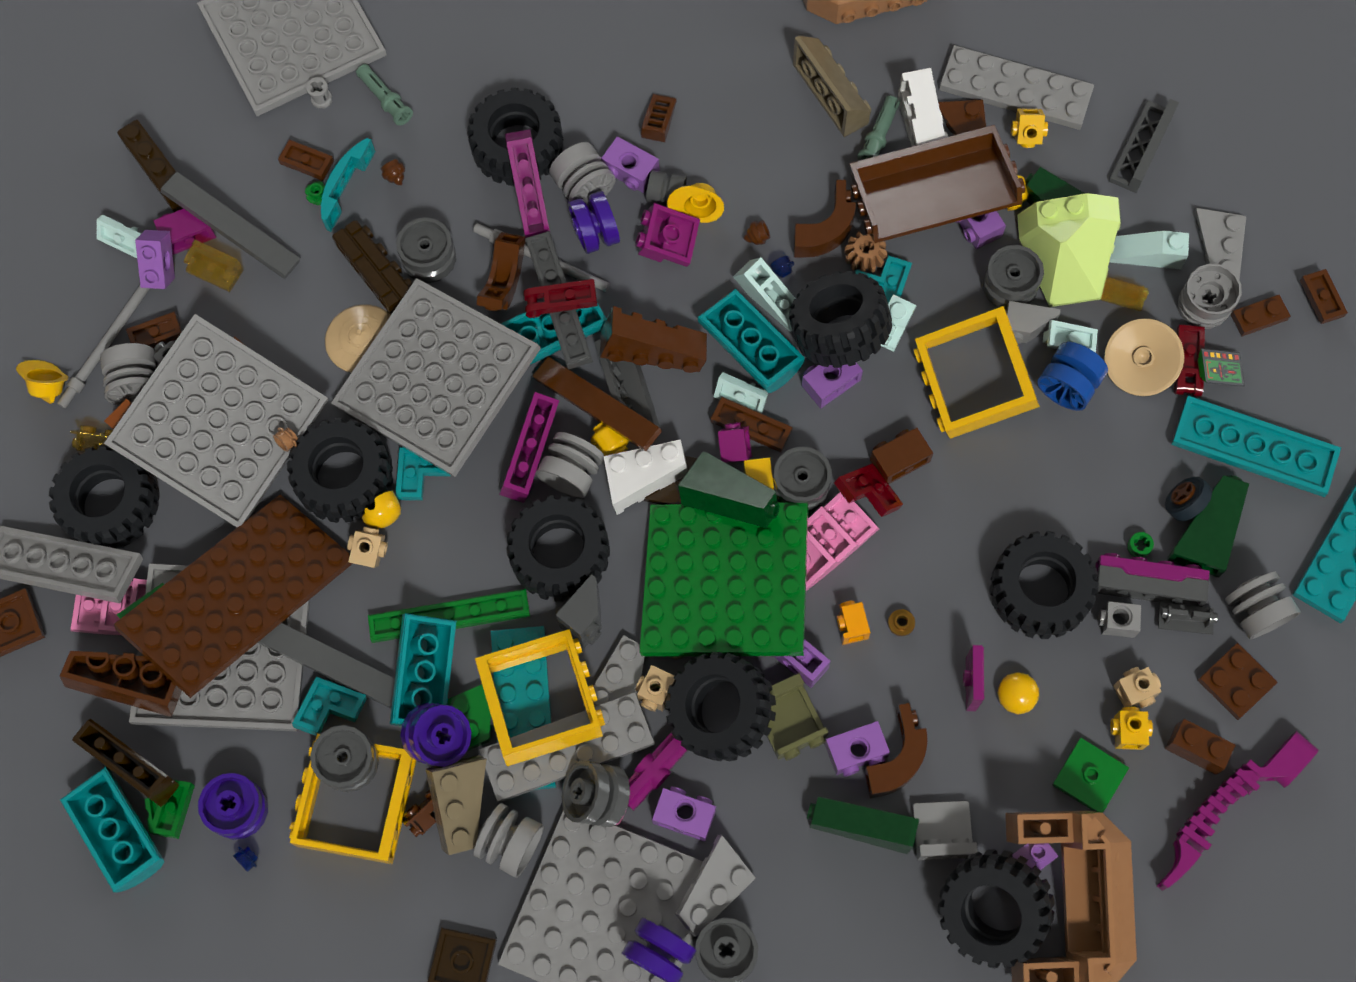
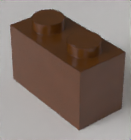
[870,428,933,484]
[1165,719,1236,775]

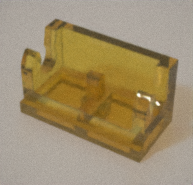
[184,240,244,292]

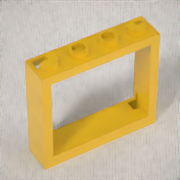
[913,306,1040,439]
[475,629,605,766]
[289,733,417,865]

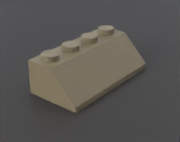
[793,36,871,137]

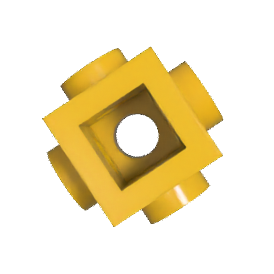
[1011,108,1048,148]
[1110,707,1153,750]

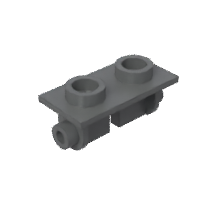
[1158,602,1218,635]

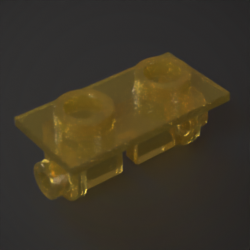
[1101,277,1149,311]
[70,425,113,452]

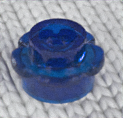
[770,256,794,278]
[233,846,259,872]

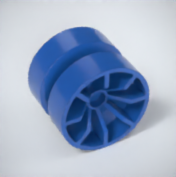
[1037,342,1108,411]

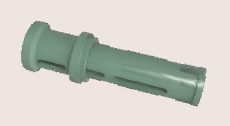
[356,64,413,126]
[857,96,900,161]

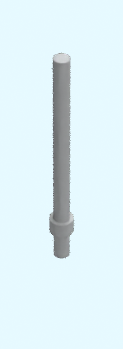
[473,223,610,292]
[57,285,150,409]

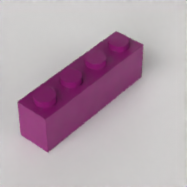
[505,129,550,238]
[499,392,559,503]

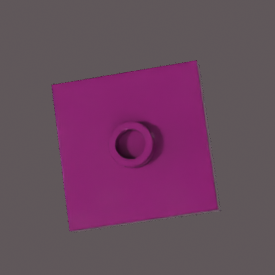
[963,645,984,711]

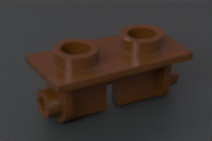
[402,789,436,837]

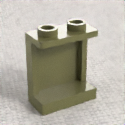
[767,673,829,761]

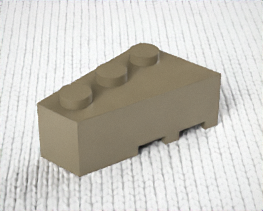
[425,755,486,855]

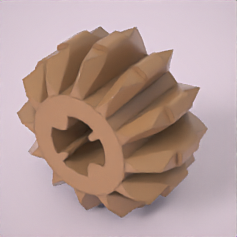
[844,232,887,274]

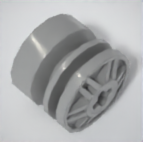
[549,142,616,207]
[1178,264,1242,329]
[100,343,157,405]
[536,432,604,499]
[1225,571,1301,640]
[473,803,544,878]

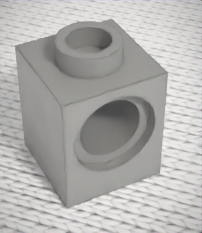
[1098,602,1141,638]

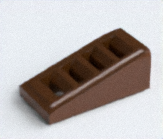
[641,94,677,143]

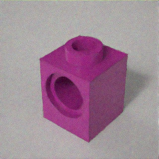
[718,422,752,462]

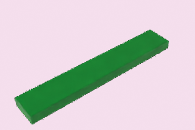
[368,589,531,643]

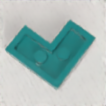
[855,256,912,304]
[395,448,451,501]
[292,677,367,736]

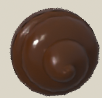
[380,159,405,186]
[744,220,771,245]

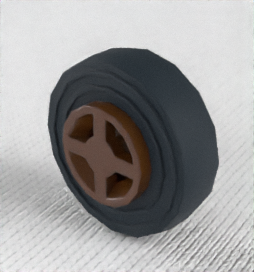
[1165,477,1212,521]

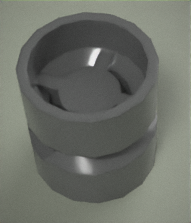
[646,170,687,204]

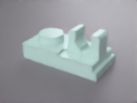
[97,215,141,258]
[881,294,917,352]
[1043,320,1098,353]
[714,372,768,414]

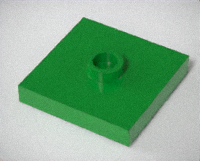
[1052,738,1129,813]

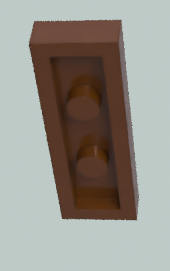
[711,397,792,453]

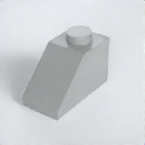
[1001,301,1060,344]

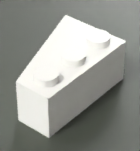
[898,68,948,147]
[603,439,688,515]

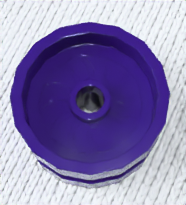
[568,191,620,254]
[400,703,471,767]
[198,773,268,840]
[621,918,697,982]

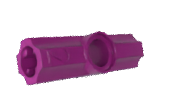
[628,733,688,811]

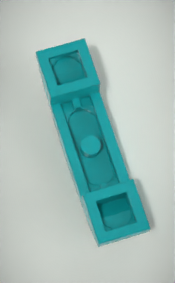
[321,138,376,232]

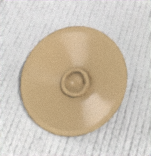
[325,304,391,373]
[1104,319,1184,396]

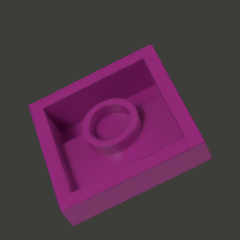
[635,203,700,267]

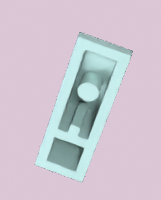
[1109,231,1189,269]
[733,257,796,332]

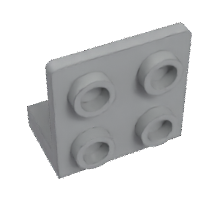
[913,801,978,860]

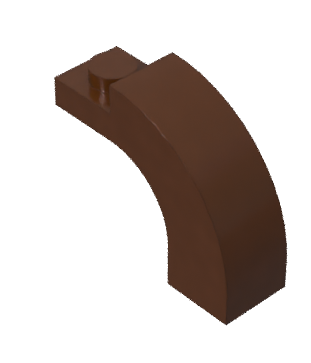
[794,180,856,258]
[477,232,526,311]
[864,703,927,798]

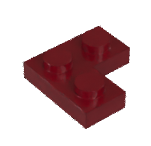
[834,463,903,517]

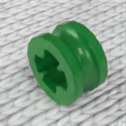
[1127,532,1154,558]

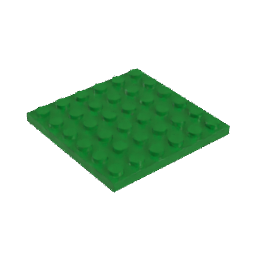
[640,502,809,656]

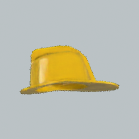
[667,183,724,223]
[16,360,69,404]

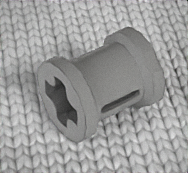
[306,77,332,109]

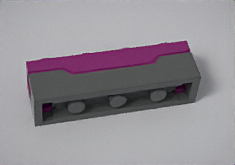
[1095,553,1210,607]

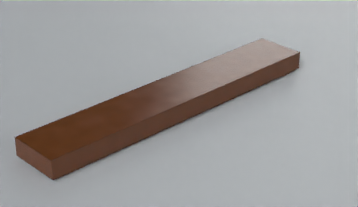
[533,357,662,451]

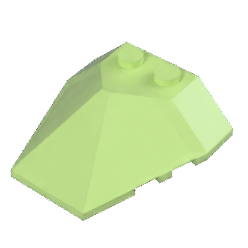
[1017,193,1121,307]

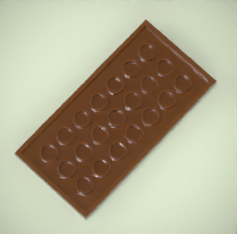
[114,495,353,698]

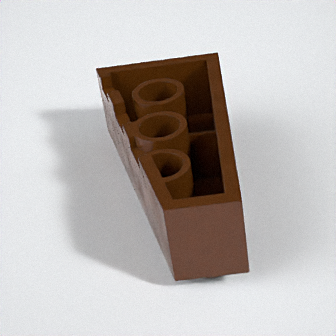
[600,306,707,373]
[60,651,182,717]

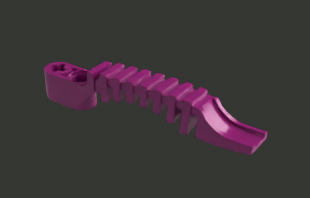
[1157,731,1319,891]

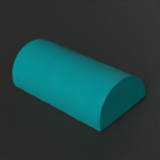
[698,289,805,393]
[501,303,607,365]
[389,613,457,727]
[60,767,164,892]

